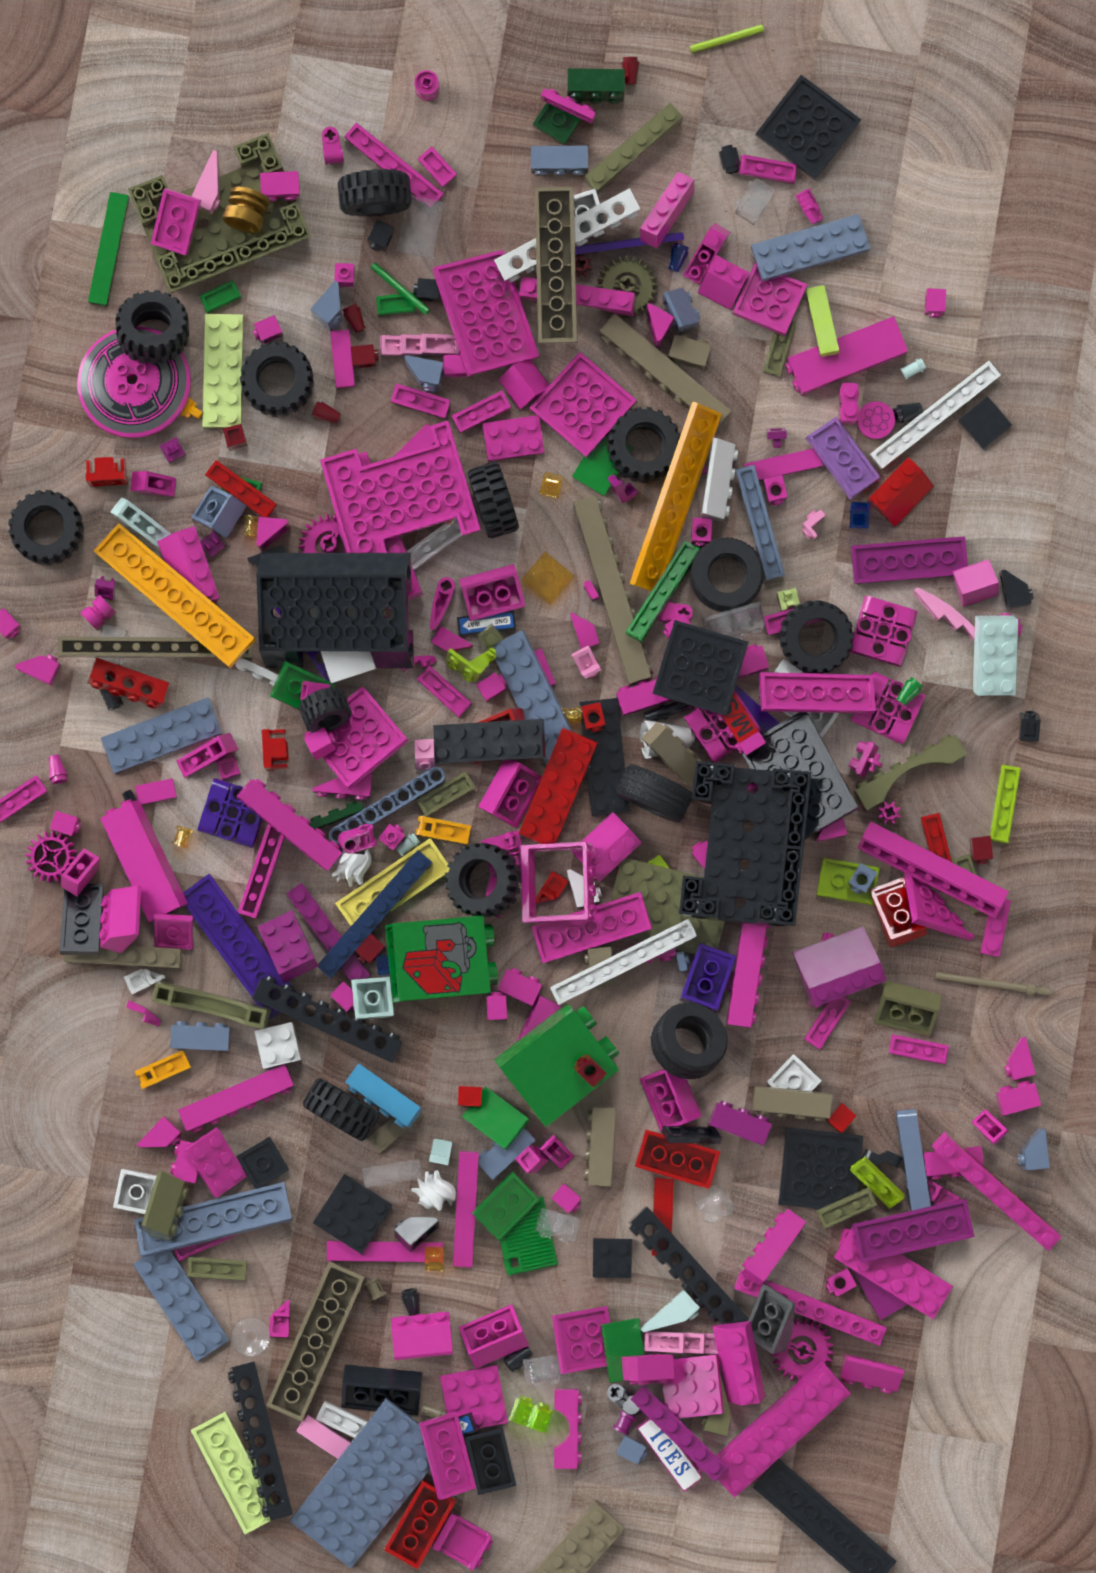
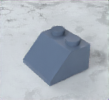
[311,280,342,331]
[662,288,701,335]
[405,355,444,393]
[191,486,246,538]
[1017,1129,1050,1170]

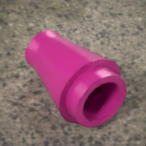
[48,755,68,784]

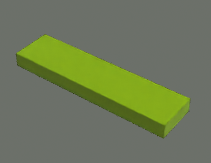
[806,285,839,357]
[990,765,1021,844]

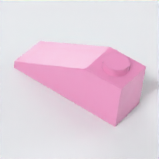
[192,150,221,214]

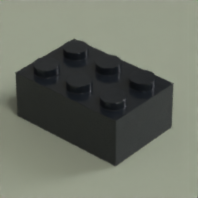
[465,1426,517,1495]

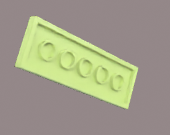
[203,314,244,428]
[191,1411,274,1534]

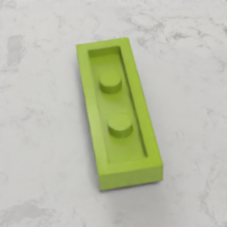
[850,1156,905,1209]

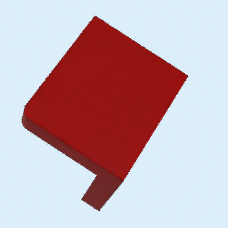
[458,1086,482,1106]
[826,1103,856,1133]

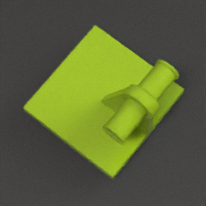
[445,648,496,684]

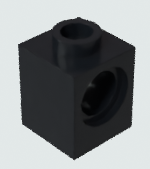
[367,220,395,252]
[413,278,440,302]

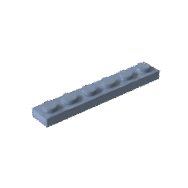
[735,465,785,581]

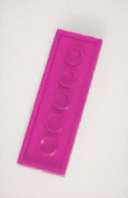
[759,672,876,714]
[531,892,653,963]
[833,1227,953,1319]

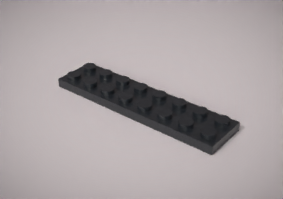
[753,1459,897,1573]

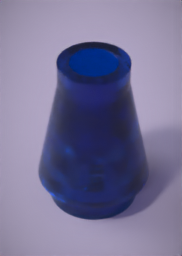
[668,243,689,272]

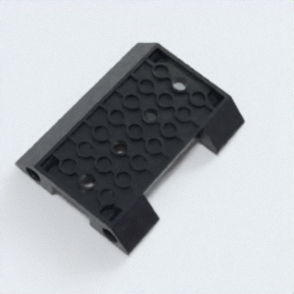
[256,553,414,668]
[679,761,812,926]

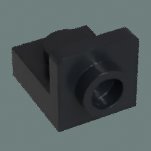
[1019,710,1041,741]

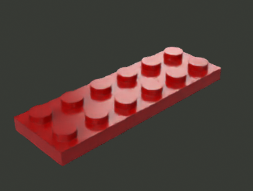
[518,727,598,844]

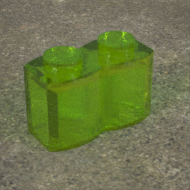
[508,1395,553,1433]

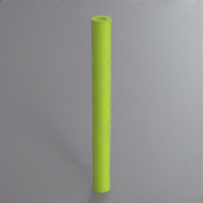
[690,24,764,53]

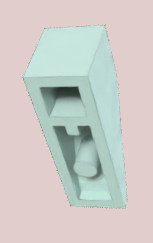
[110,497,171,548]
[640,1289,700,1332]

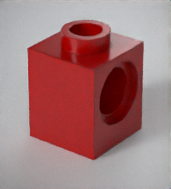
[581,702,605,733]

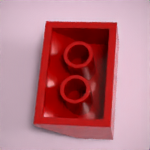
[867,457,934,527]

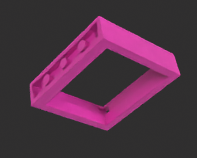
[521,842,597,924]

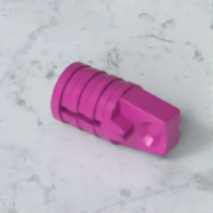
[795,188,823,224]

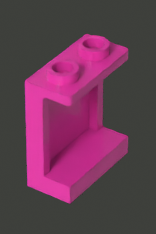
[432,1511,493,1571]

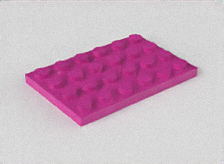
[432,250,539,377]

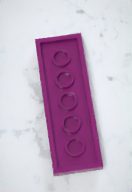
[851,536,968,584]
[852,1199,975,1263]

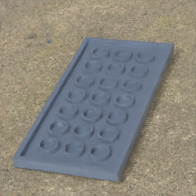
[290,1398,430,1568]

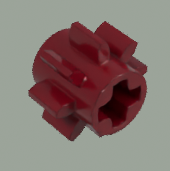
[576,254,592,278]

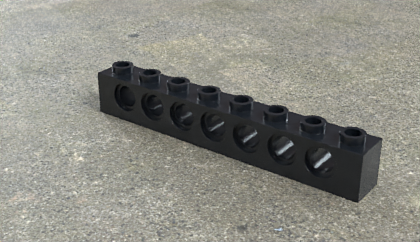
[252,975,402,1063]
[628,1206,749,1325]
[228,1361,293,1521]

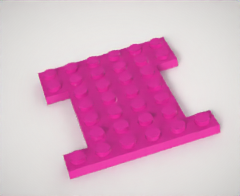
[320,421,481,553]

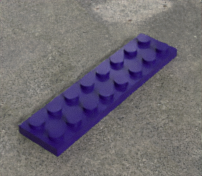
[183,874,298,1020]

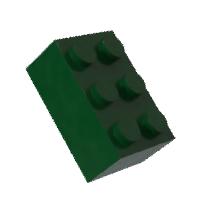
[567,68,625,104]

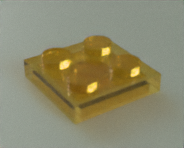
[521,552,574,605]

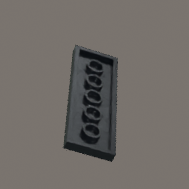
[579,698,630,816]
[433,719,546,764]

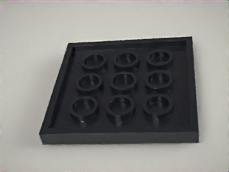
[755,75,861,180]
[652,620,749,716]
[778,1127,863,1209]

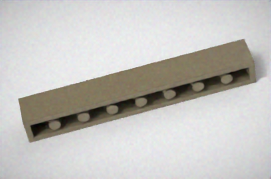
[600,314,731,429]

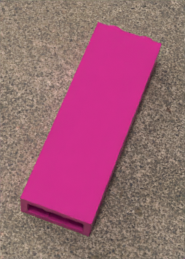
[785,316,908,396]
[100,799,188,922]

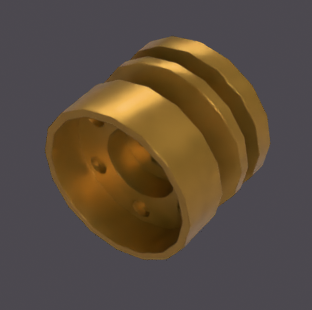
[222,186,270,233]

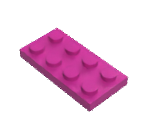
[419,1412,476,1500]

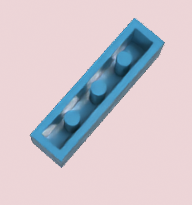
[345,1063,423,1129]

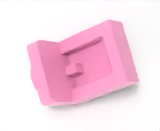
[802,509,825,541]
[571,646,601,679]
[415,739,435,770]

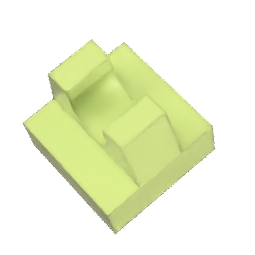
[777,588,800,611]

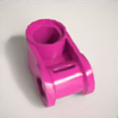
[322,126,344,165]
[657,602,693,622]
[338,824,377,854]

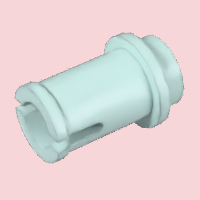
[901,359,926,379]
[396,833,420,857]

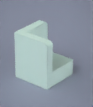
[429,1139,453,1165]

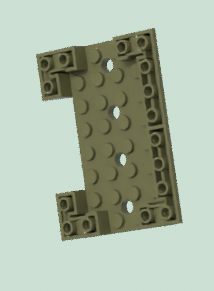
[128,133,311,294]

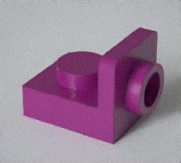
[607,474,638,504]

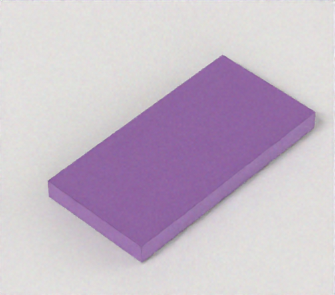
[805,417,881,499]

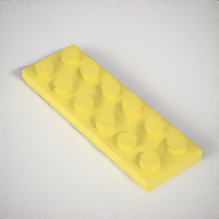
[335,838,450,926]

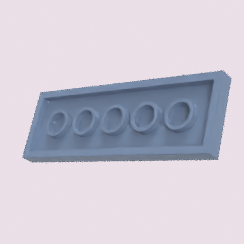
[750,214,871,282]
[101,697,222,774]
[133,1251,230,1361]

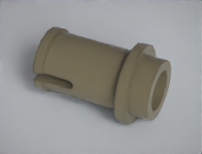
[420,1403,446,1418]

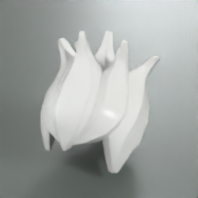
[332,844,372,887]
[411,1170,456,1211]

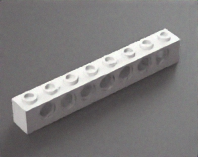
[494,188,641,283]

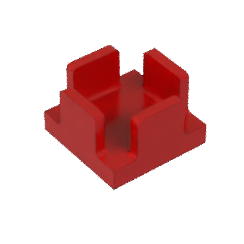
[85,457,128,487]
[261,729,289,771]

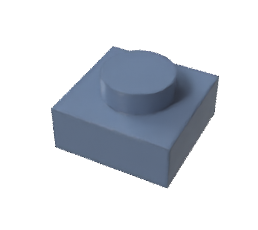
[676,951,690,972]

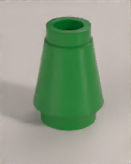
[897,677,923,706]

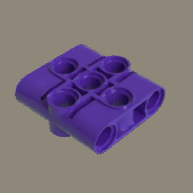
[197,778,262,848]

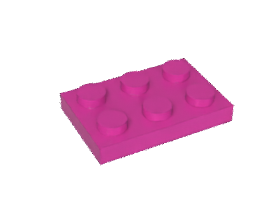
[150,188,201,255]
[482,415,545,462]
[184,1128,247,1198]

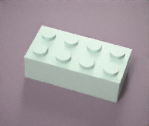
[973,615,1018,696]

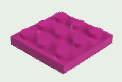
[733,262,807,336]
[552,1306,610,1374]
[663,1355,724,1418]
[440,1364,508,1429]

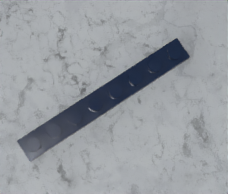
[318,850,433,979]

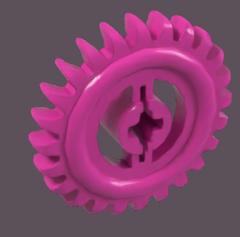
[298,514,347,553]
[770,1318,834,1381]

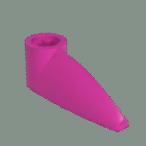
[430,577,456,630]

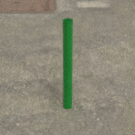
[370,262,430,315]

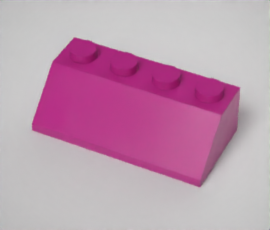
[157,526,220,603]
[713,1321,766,1405]

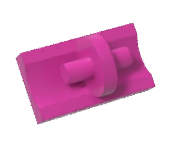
[848,741,883,778]

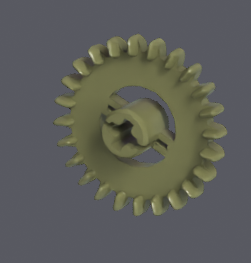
[596,255,659,317]

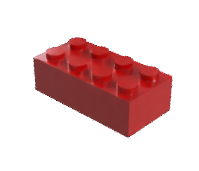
[634,1129,720,1189]
[384,1479,457,1569]

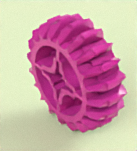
[25,831,77,883]

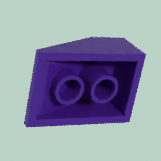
[679,943,736,1013]

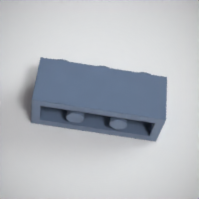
[531,146,588,176]
[170,1021,231,1051]
[478,1128,535,1180]

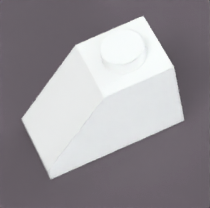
[567,869,602,908]

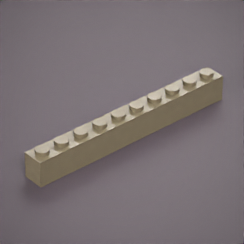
[573,495,654,685]
[58,636,252,659]

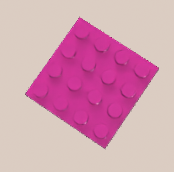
[529,352,637,458]
[303,686,408,790]

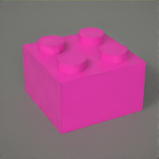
[622,1354,674,1385]

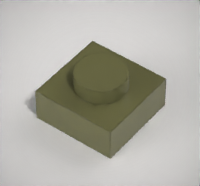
[477,623,504,650]

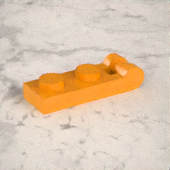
[415,816,471,845]
[134,1050,191,1089]

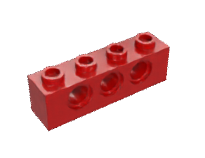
[87,657,169,709]

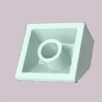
[351,977,394,1019]

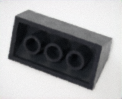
[341,1364,422,1415]

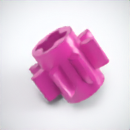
[878,801,901,824]

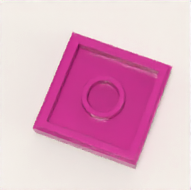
[154,914,194,950]

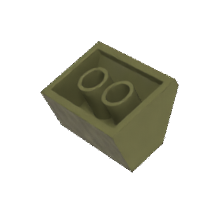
[874,981,942,1037]
[142,1170,189,1242]

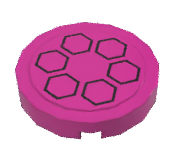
[857,401,895,439]

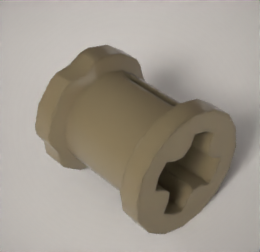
[363,1276,387,1301]

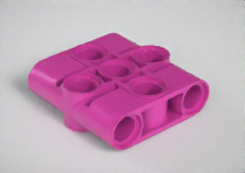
[850,596,918,667]
[850,671,926,745]
[684,690,762,763]

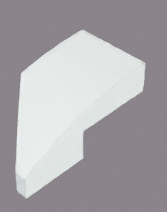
[124,969,165,995]

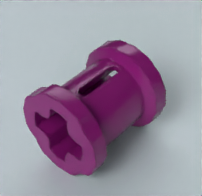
[612,1410,636,1436]

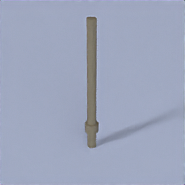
[935,972,1050,996]

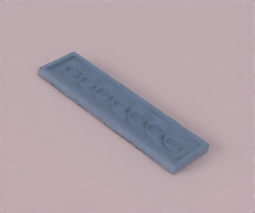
[493,630,591,769]
[134,1182,293,1258]

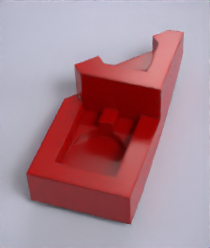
[536,870,569,904]

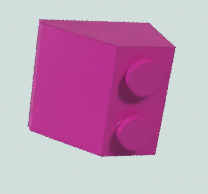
[697,255,749,310]

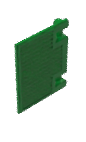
[500,1196,558,1276]

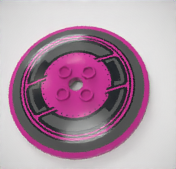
[77,326,191,438]

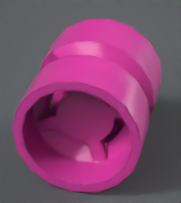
[414,70,440,101]
[80,595,116,631]

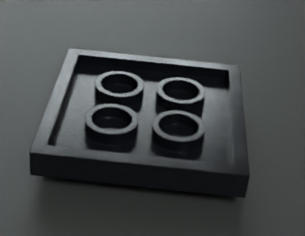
[313,1174,393,1255]

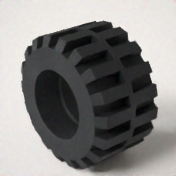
[299,687,352,733]

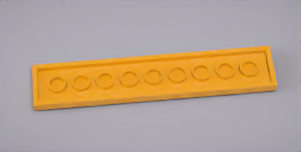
[629,402,722,591]
[94,523,256,669]

